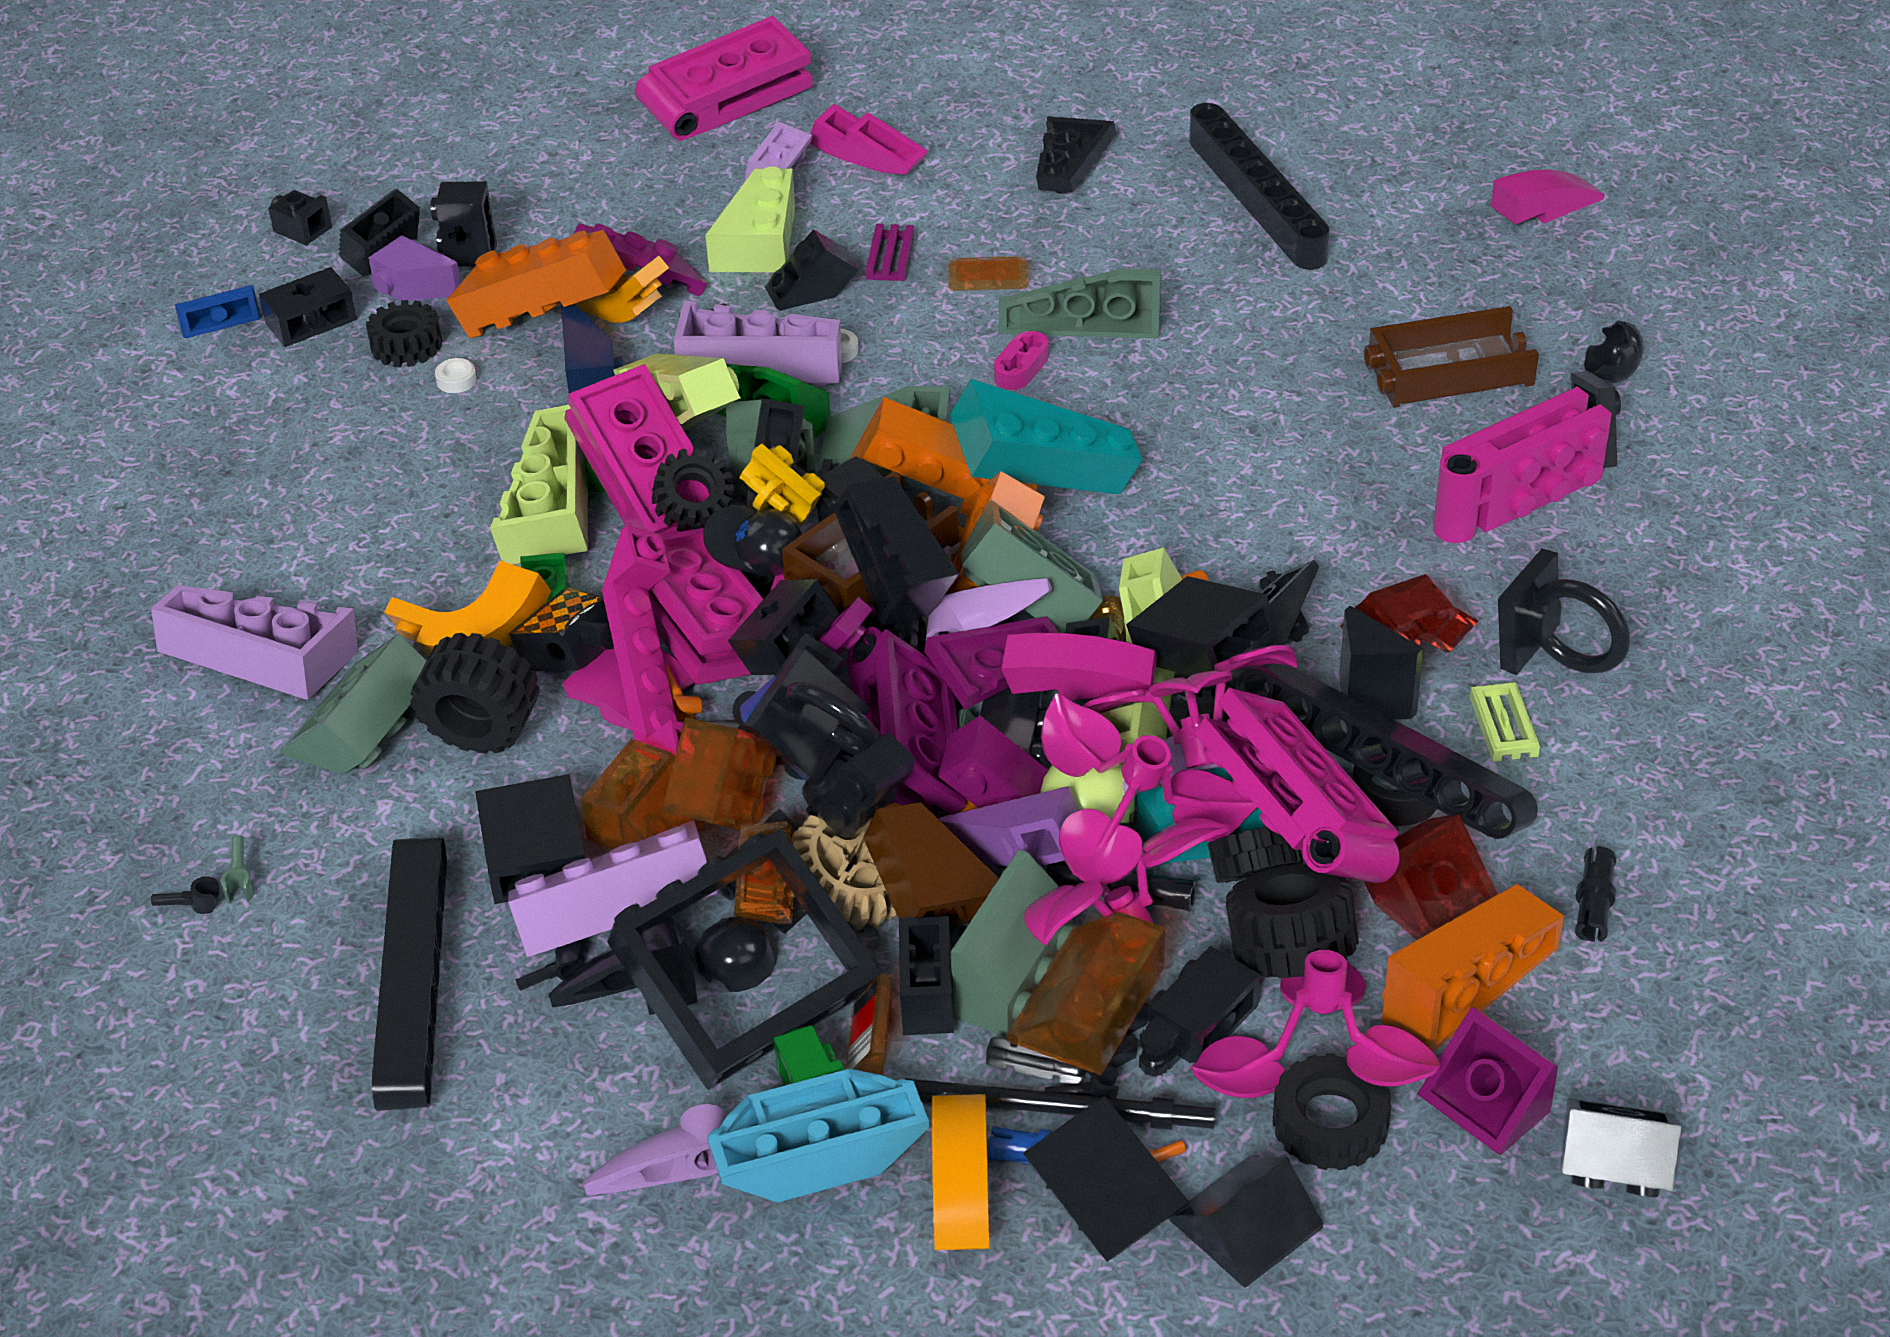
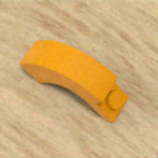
[575,256,669,323]
[384,561,552,657]
[932,1094,989,1250]

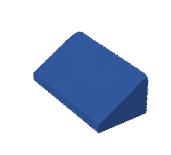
[175,285,261,338]

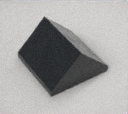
[1339,606,1424,720]
[1169,1157,1323,1288]

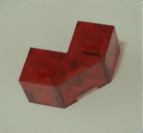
[1340,574,1479,653]

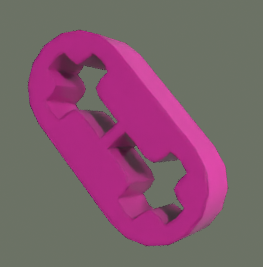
[994,331,1049,390]

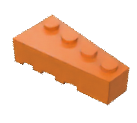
[446,230,626,338]
[1381,884,1564,1052]

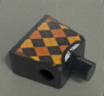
[508,587,614,671]

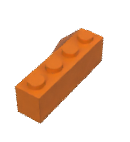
[850,397,1037,500]

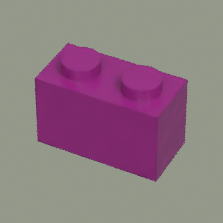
[938,716,1048,808]

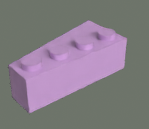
[673,300,842,386]
[508,820,718,957]

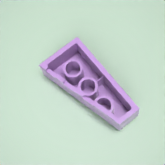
[151,585,358,700]

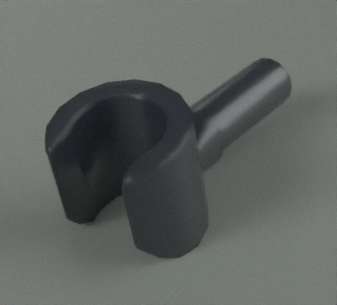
[151,876,219,914]
[515,942,584,991]
[1045,1065,1119,1098]

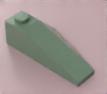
[999,269,1161,339]

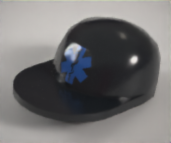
[703,506,802,577]

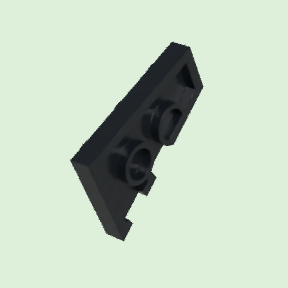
[1036,116,1116,194]

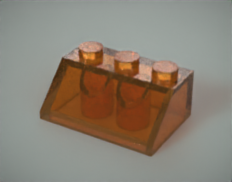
[1007,911,1165,1076]

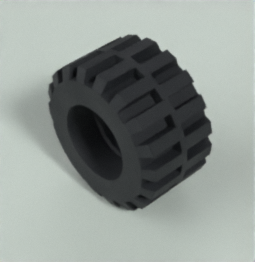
[410,633,540,754]
[1225,864,1359,978]

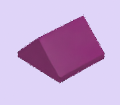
[1417,1007,1558,1155]

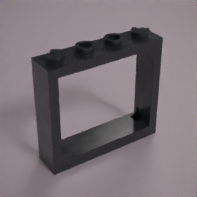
[607,828,883,1090]

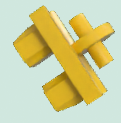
[739,444,825,527]

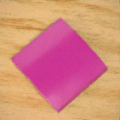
[562,649,694,730]

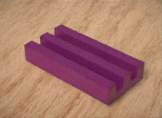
[866,223,914,281]

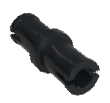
[1575,846,1617,942]

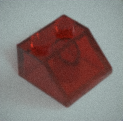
[1364,814,1498,940]

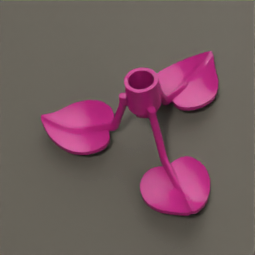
[1083,645,1297,769]
[1041,693,1257,884]
[1024,818,1229,947]
[1191,950,1440,1098]

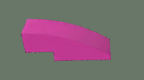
[810,103,928,174]
[1491,169,1604,224]
[1001,633,1157,701]

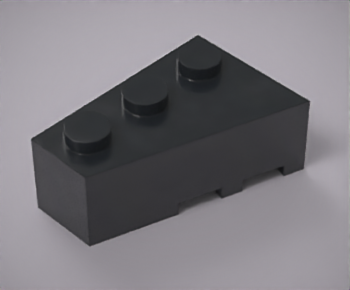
[833,476,959,626]

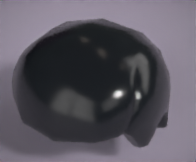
[1584,320,1644,383]
[694,917,776,992]

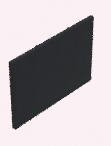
[1023,1095,1189,1262]

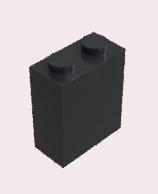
[1126,576,1278,676]
[475,774,586,904]

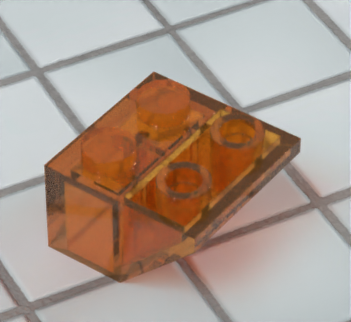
[662,717,776,834]
[580,738,718,849]

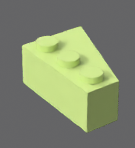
[705,167,795,272]

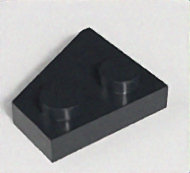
[1571,371,1621,468]

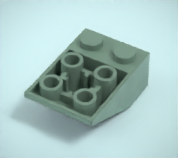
[818,386,951,478]

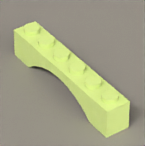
[1100,547,1183,766]

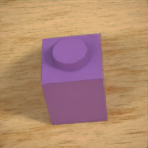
[369,236,461,301]

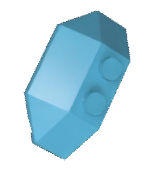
[707,1069,929,1203]

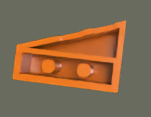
[944,471,1045,595]

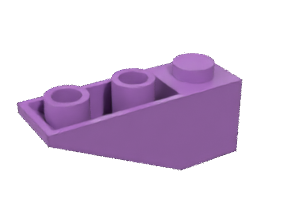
[939,786,1080,866]

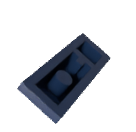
[561,303,623,393]

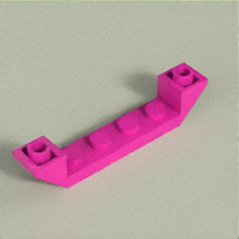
[602,525,714,772]

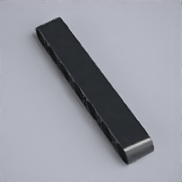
[1189,103,1329,270]
[1236,664,1538,839]
[372,836,447,1111]

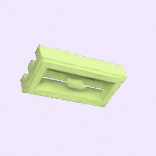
[1470,682,1540,762]

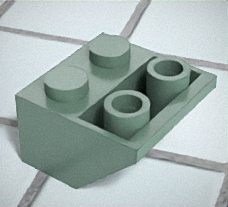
[726,400,816,499]

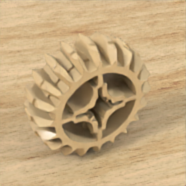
[790,815,897,932]

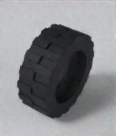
[1273,1053,1392,1170]

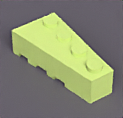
[613,353,740,431]
[490,405,588,564]

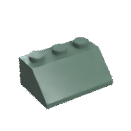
[960,500,1103,633]
[280,633,426,774]
[951,850,1078,1038]

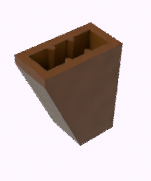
[863,802,999,927]

